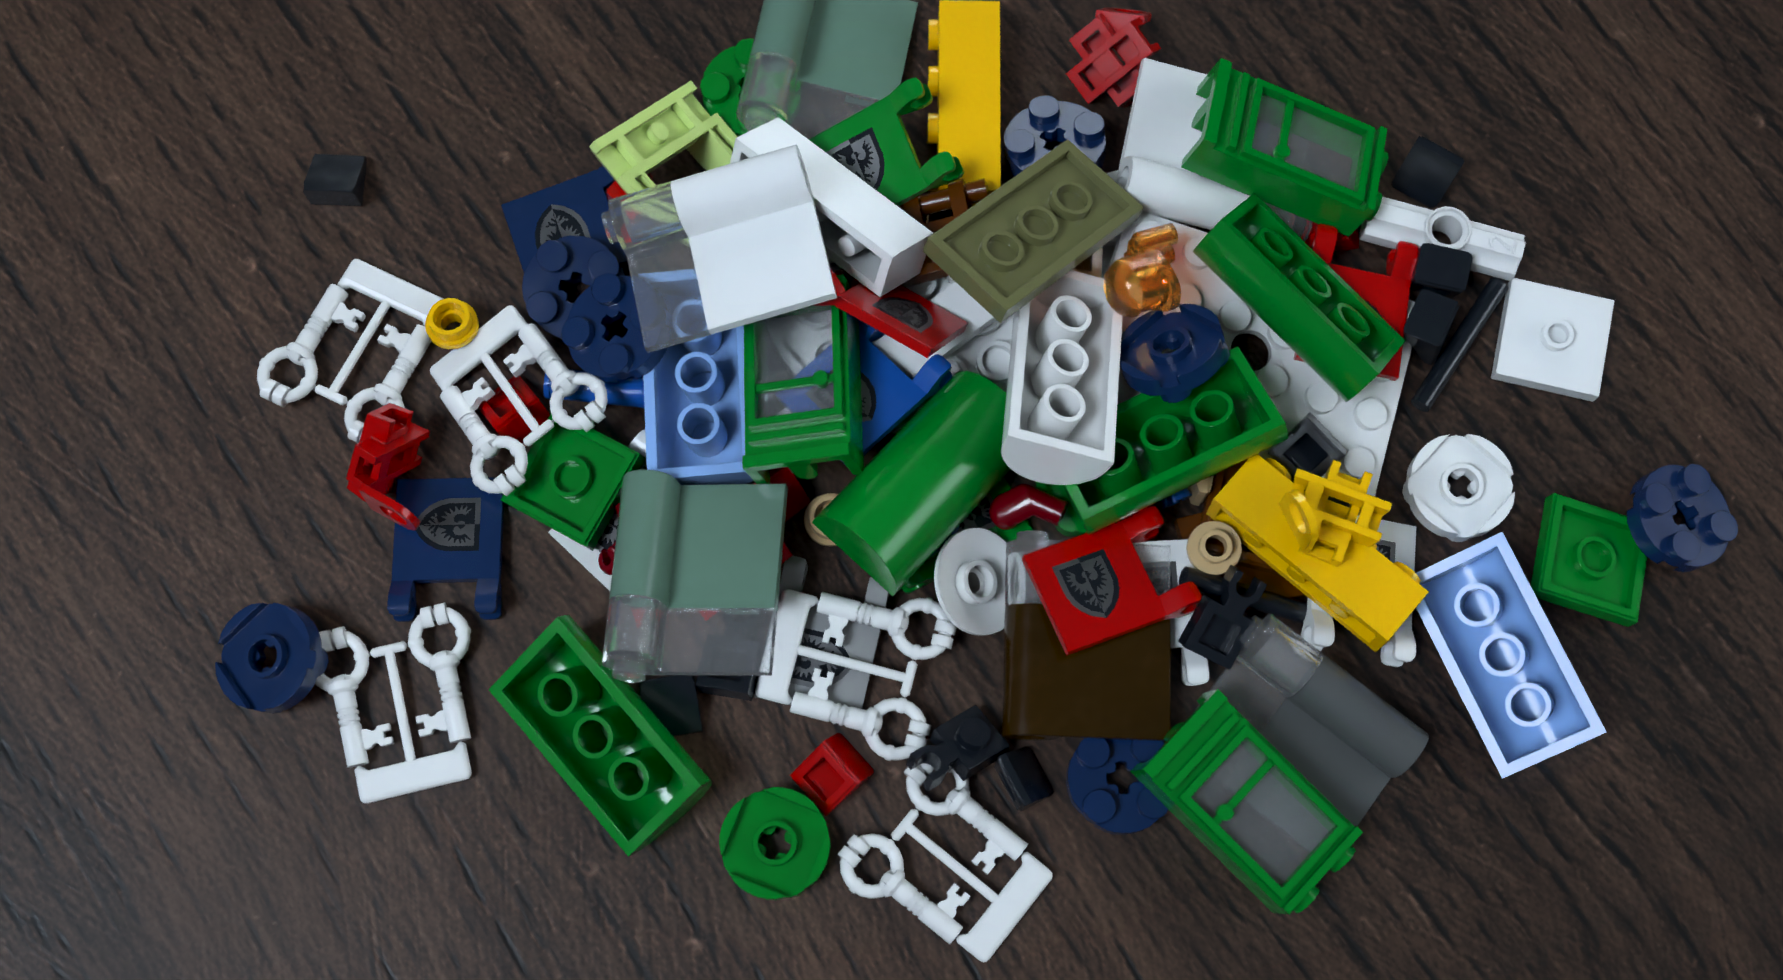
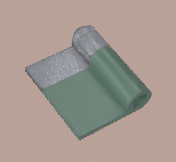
[736,0,918,140]
[602,470,788,683]

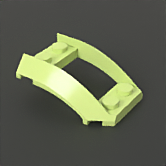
[589,81,738,250]

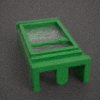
[1181,58,1388,237]
[742,274,864,484]
[1130,689,1363,914]

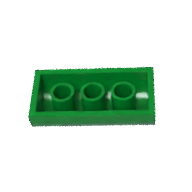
[1193,193,1406,402]
[1063,346,1289,535]
[812,371,1011,596]
[488,615,712,857]

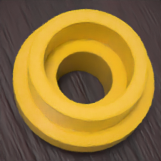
[425,298,479,349]

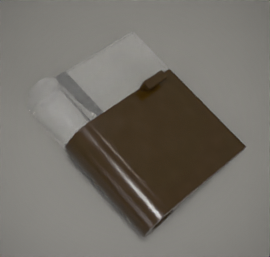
[1002,530,1171,741]

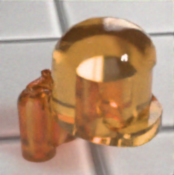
[1103,223,1181,318]

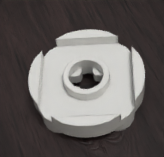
[1402,434,1515,542]

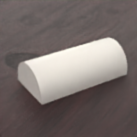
[1001,270,1125,485]

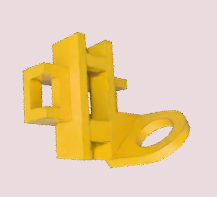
[1279,460,1393,567]

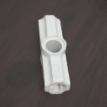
[1360,196,1526,281]

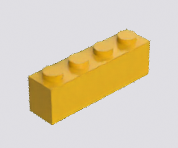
[927,0,1001,210]
[1206,454,1429,652]

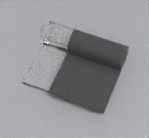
[1191,613,1429,853]

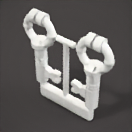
[257,259,443,443]
[430,305,608,496]
[755,589,957,761]
[315,602,472,804]
[838,763,1053,962]

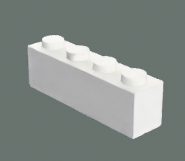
[730,117,933,297]

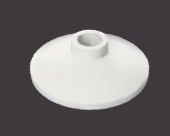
[934,528,1022,636]

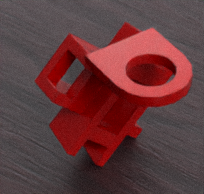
[1066,8,1161,108]
[346,403,430,531]

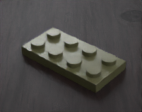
[923,139,1144,324]

